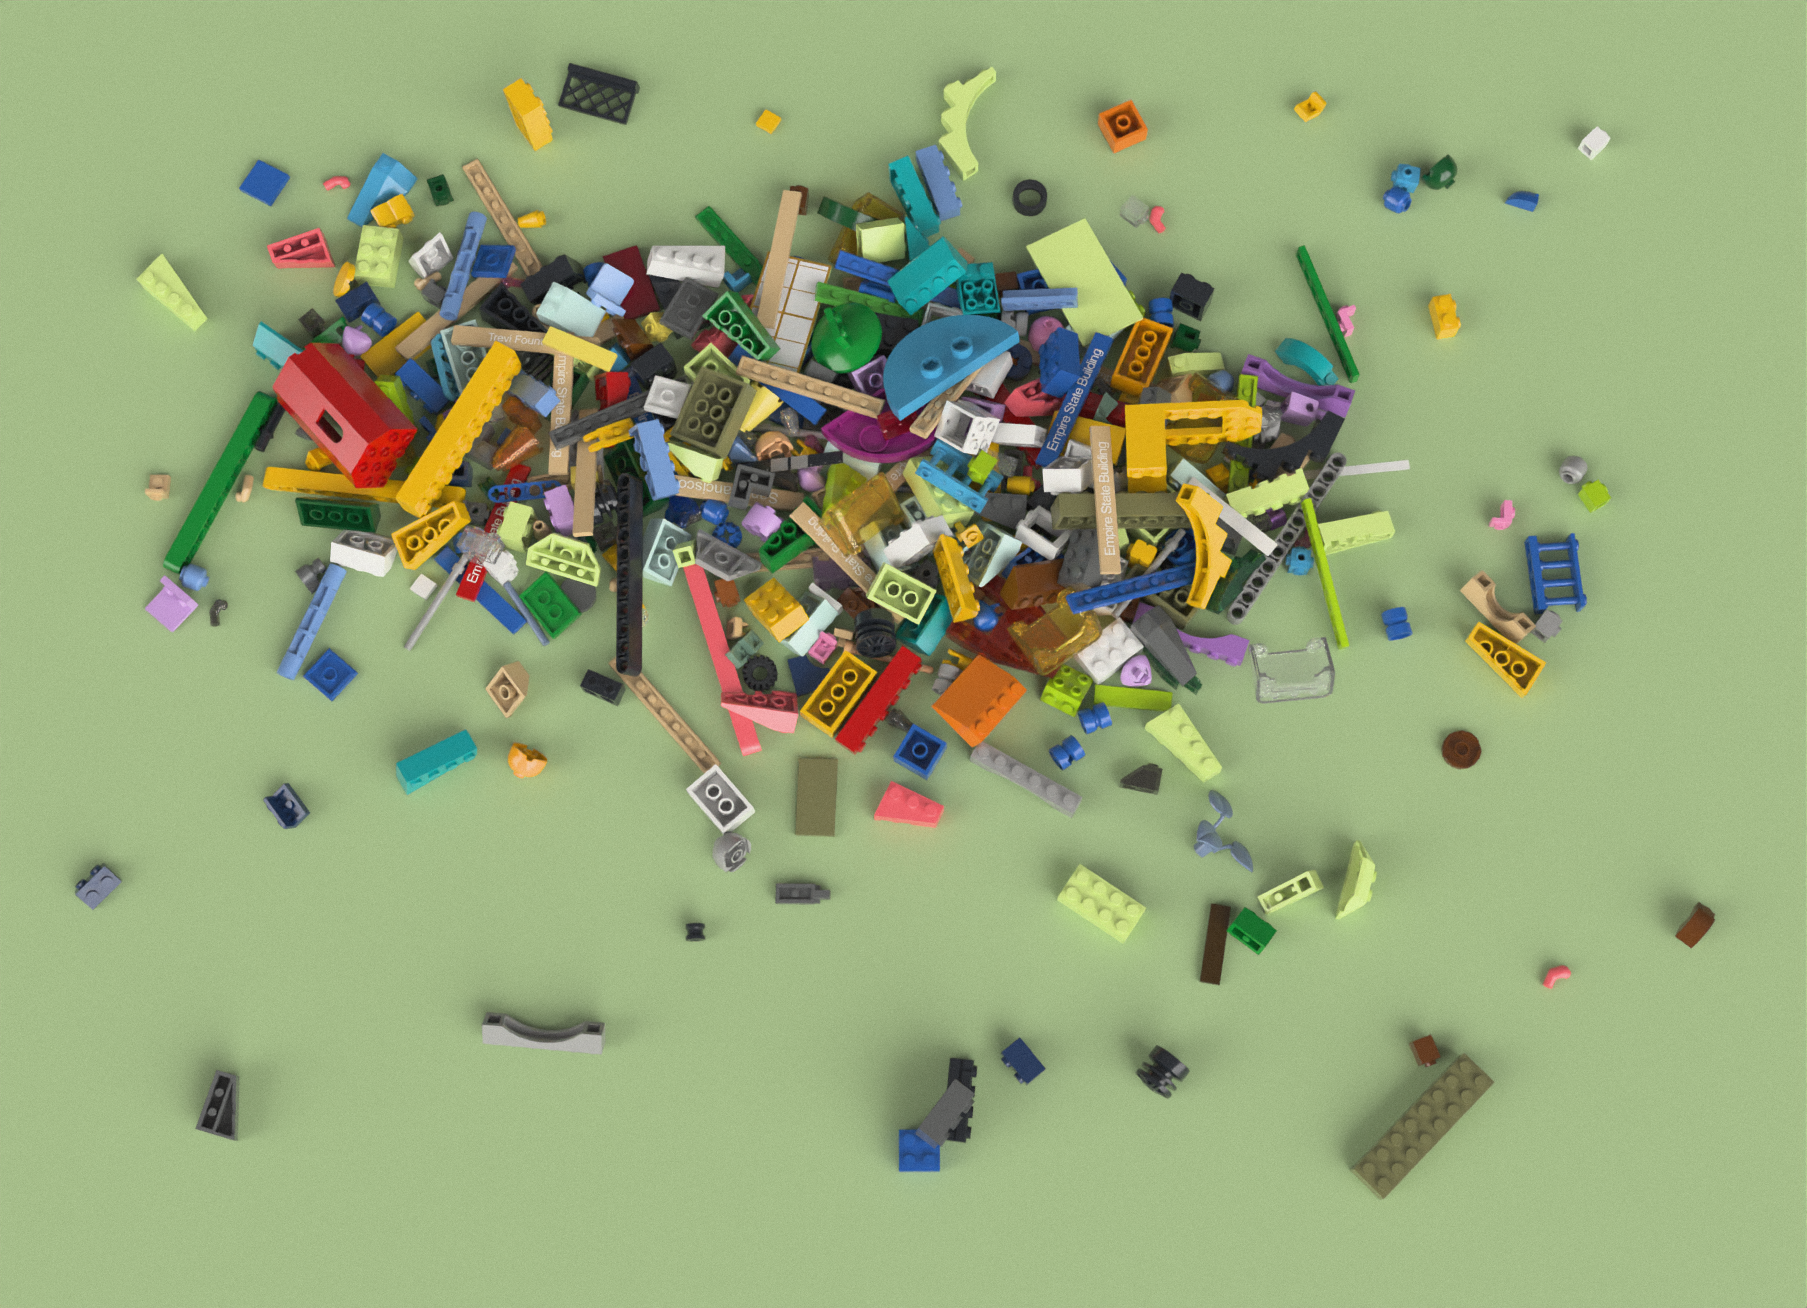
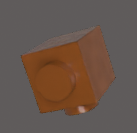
[714,579,741,608]

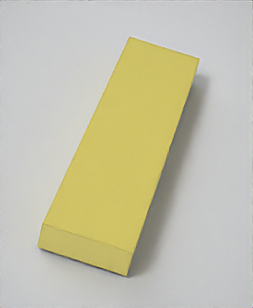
[542,326,617,372]

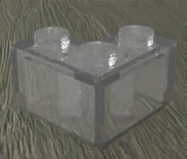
[456,526,505,566]

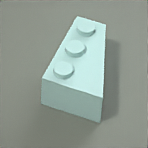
[1166,458,1226,499]

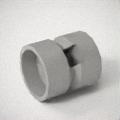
[1001,310,1029,336]
[932,664,962,695]

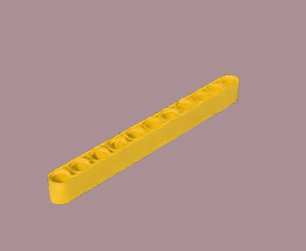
[263,467,466,508]

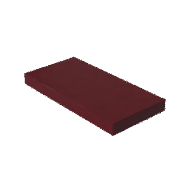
[602,245,660,319]

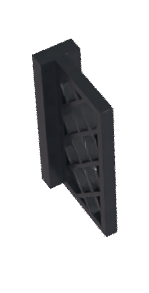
[558,63,640,125]

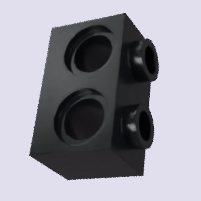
[580,669,626,706]

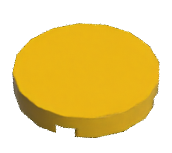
[333,262,355,297]

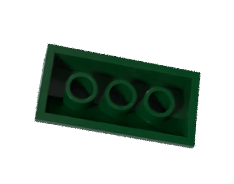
[603,438,670,518]
[295,497,381,533]

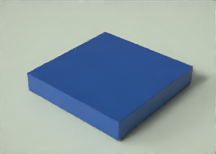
[239,160,290,207]
[471,245,516,278]
[303,648,358,701]

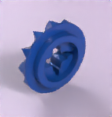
[712,522,742,548]

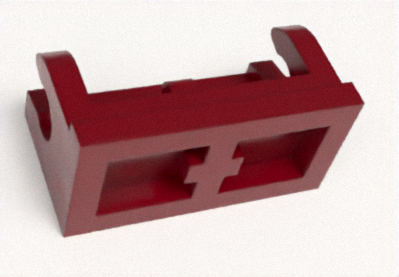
[877,410,918,441]

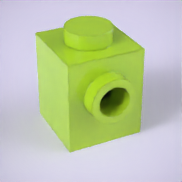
[967,450,998,485]
[1578,479,1611,513]

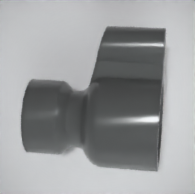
[295,558,327,594]

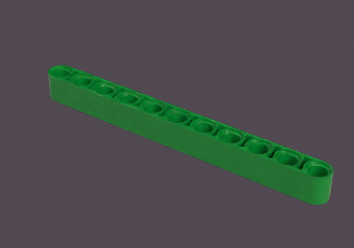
[163,391,278,575]

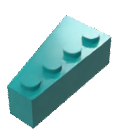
[888,156,941,237]
[396,729,477,795]

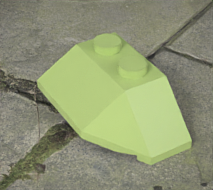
[526,533,601,587]
[1335,840,1377,919]

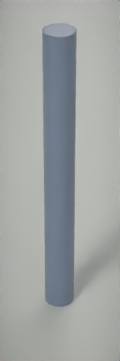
[503,582,550,646]

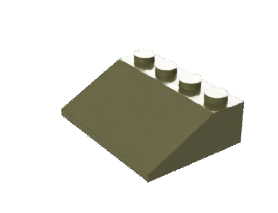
[670,366,757,459]

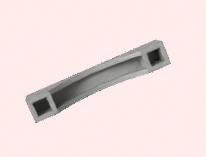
[970,741,1082,818]
[482,1012,606,1054]

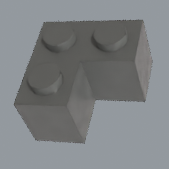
[464,422,501,471]
[728,464,775,510]

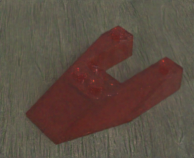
[946,575,1074,679]

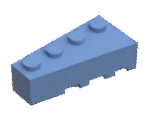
[628,419,680,501]

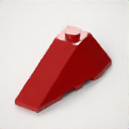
[594,372,631,449]

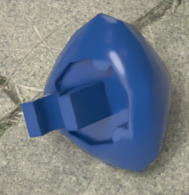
[973,600,1003,632]

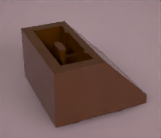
[612,318,654,361]

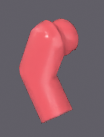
[323,176,351,191]
[1149,206,1166,233]
[1023,466,1041,491]
[1543,965,1571,989]

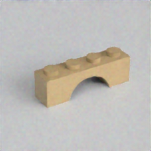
[1460,570,1536,644]

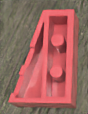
[267,228,335,269]
[1004,378,1066,417]
[874,781,944,828]

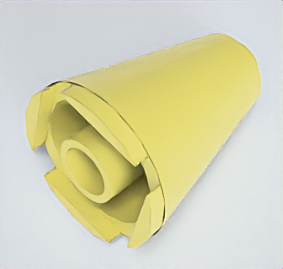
[740,380,784,433]

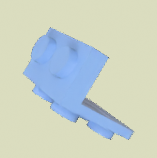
[586,263,634,317]

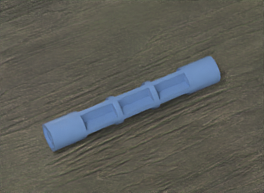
[439,212,487,321]
[276,563,347,680]

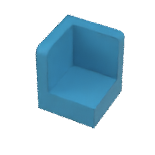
[723,269,752,293]
[608,342,630,372]

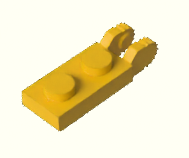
[583,418,634,452]

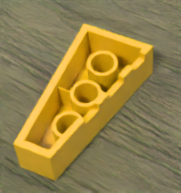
[1465,622,1546,698]

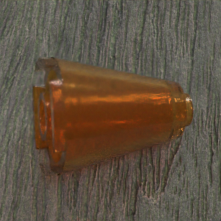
[491,422,544,472]

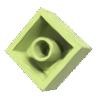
[497,501,538,554]

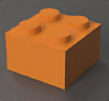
[1098,100,1148,153]

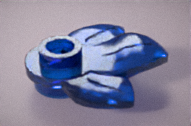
[664,495,700,529]

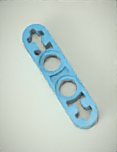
[431,333,460,401]

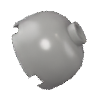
[712,832,751,872]

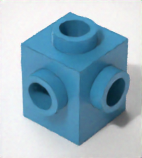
[1391,164,1421,193]
[1285,546,1314,575]

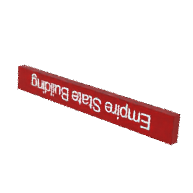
[456,462,531,603]

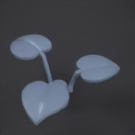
[1194,790,1253,873]

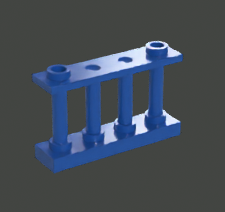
[1524,533,1587,615]

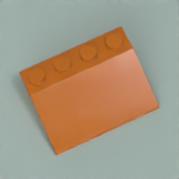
[931,654,1027,747]

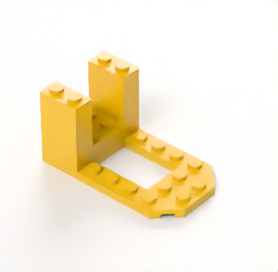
[1125,400,1262,493]

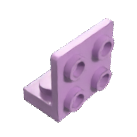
[145,575,198,632]

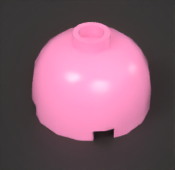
[1028,316,1064,351]

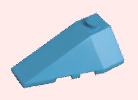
[347,153,418,228]

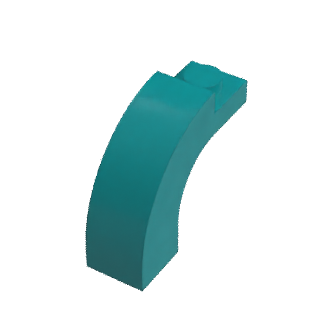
[1275,338,1338,386]

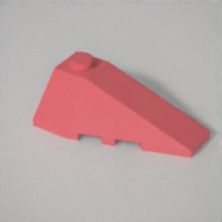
[691,294,754,359]

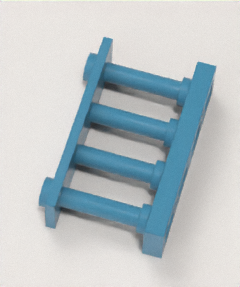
[915,439,1004,514]

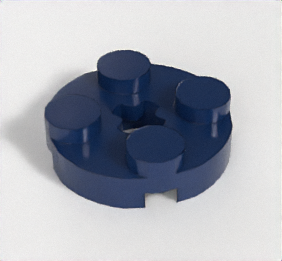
[1005,343,1032,381]

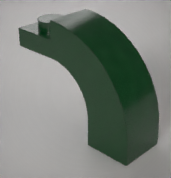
[817,196,880,231]

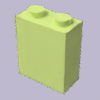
[856,217,907,263]

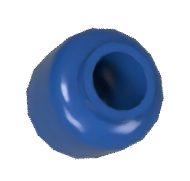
[1383,186,1412,214]
[700,499,729,525]

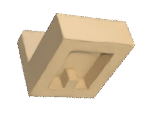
[145,475,171,501]

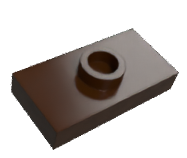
[837,587,871,619]

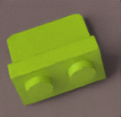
[1040,663,1093,717]

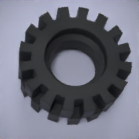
[742,655,778,692]

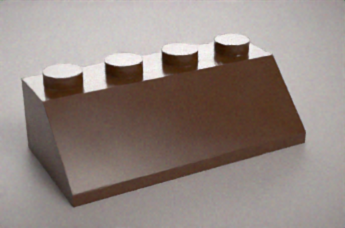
[999,558,1073,610]

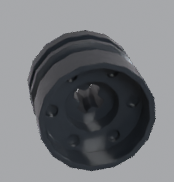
[593,479,617,526]
[854,608,896,658]
[1135,1045,1190,1099]

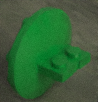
[811,303,882,373]

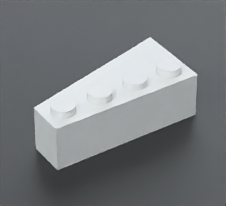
[647,246,725,288]

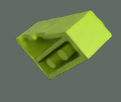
[375,375,419,437]
[822,463,867,526]

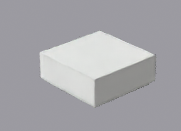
[410,574,438,600]

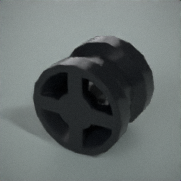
[685,923,705,942]

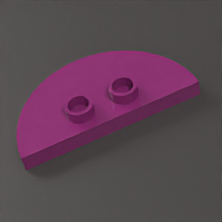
[821,387,958,463]

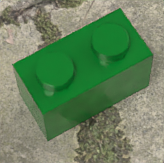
[1227,907,1277,955]

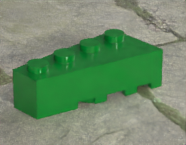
[702,291,781,361]
[759,496,831,574]

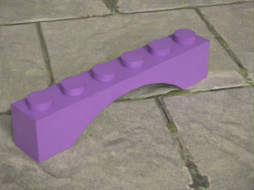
[1241,354,1355,418]
[1132,602,1250,666]

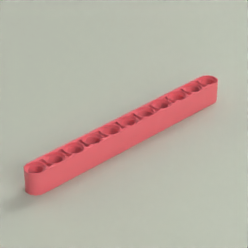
[683,564,762,757]

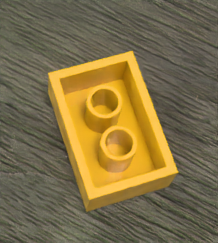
[744,577,810,642]

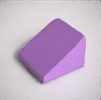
[1262,508,1287,531]

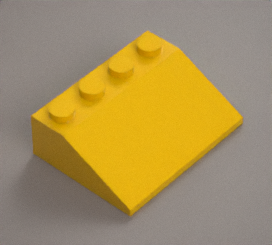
[933,534,980,623]

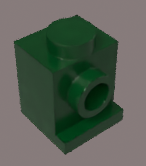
[427,174,454,206]
[1170,323,1201,353]

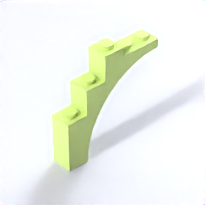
[939,67,996,181]

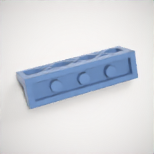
[1001,288,1078,311]

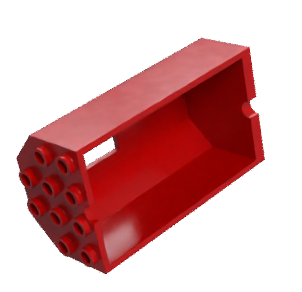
[272,343,417,489]

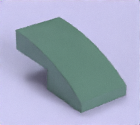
[725,629,764,669]

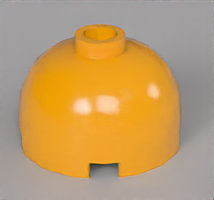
[508,742,547,778]

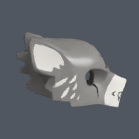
[1252,400,1283,449]

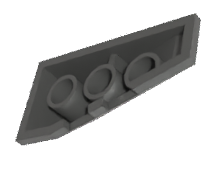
[1130,605,1197,687]

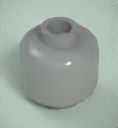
[1559,456,1588,484]

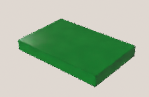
[519,571,582,639]

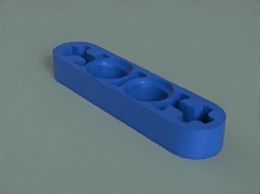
[488,480,562,503]

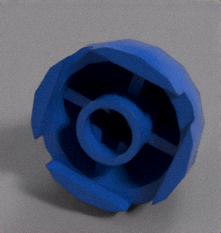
[1162,528,1196,566]

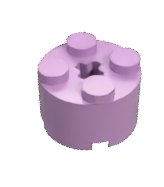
[741,502,785,542]

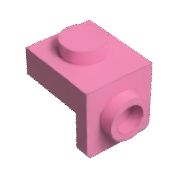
[1336,305,1356,337]
[1489,500,1515,530]
[808,631,837,665]

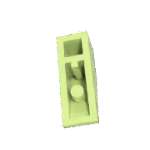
[1166,352,1225,378]
[667,440,724,483]
[1258,870,1324,915]

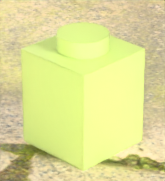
[673,540,696,568]

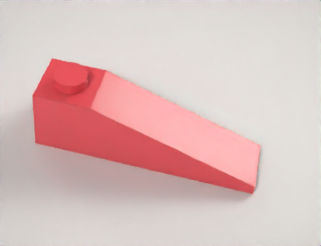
[721,691,798,733]

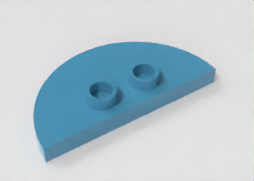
[883,315,1020,421]

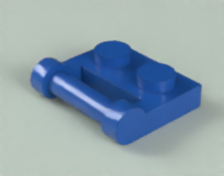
[859,279,896,303]

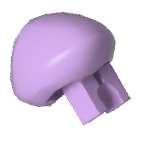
[342,325,372,356]
[797,466,826,492]
[1120,655,1152,686]

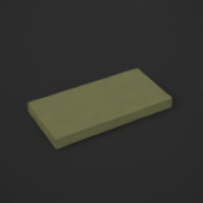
[795,758,838,837]

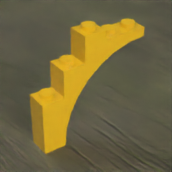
[1176,483,1232,609]

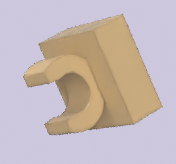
[727,617,748,641]
[833,627,855,647]

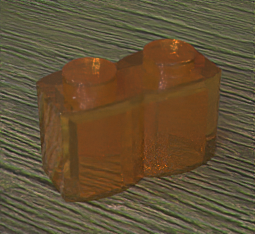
[502,396,542,435]

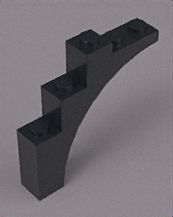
[1222,410,1345,483]

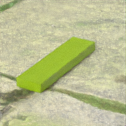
[1093,685,1172,712]

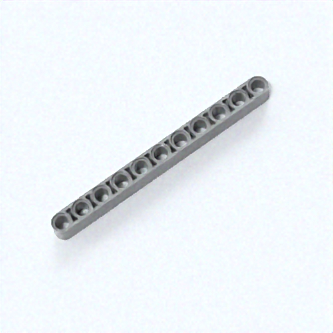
[1227,453,1347,625]

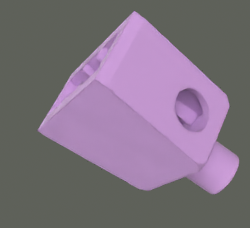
[1280,392,1326,426]

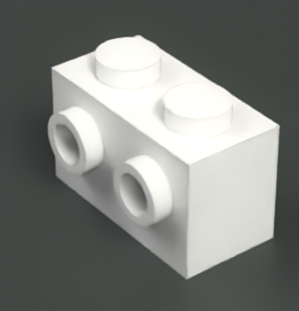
[483,547,519,587]

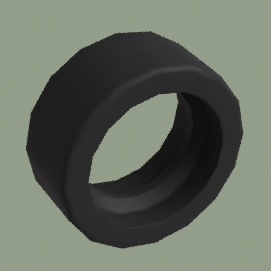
[1012,179,1047,217]

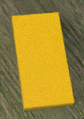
[360,312,431,377]
[1046,411,1126,466]

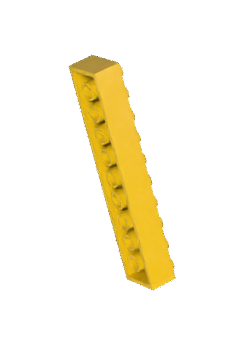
[395,341,521,518]

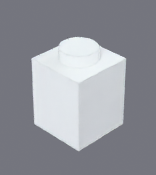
[1578,126,1610,160]

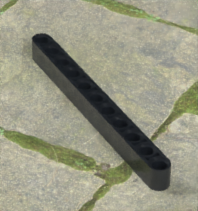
[616,473,643,677]

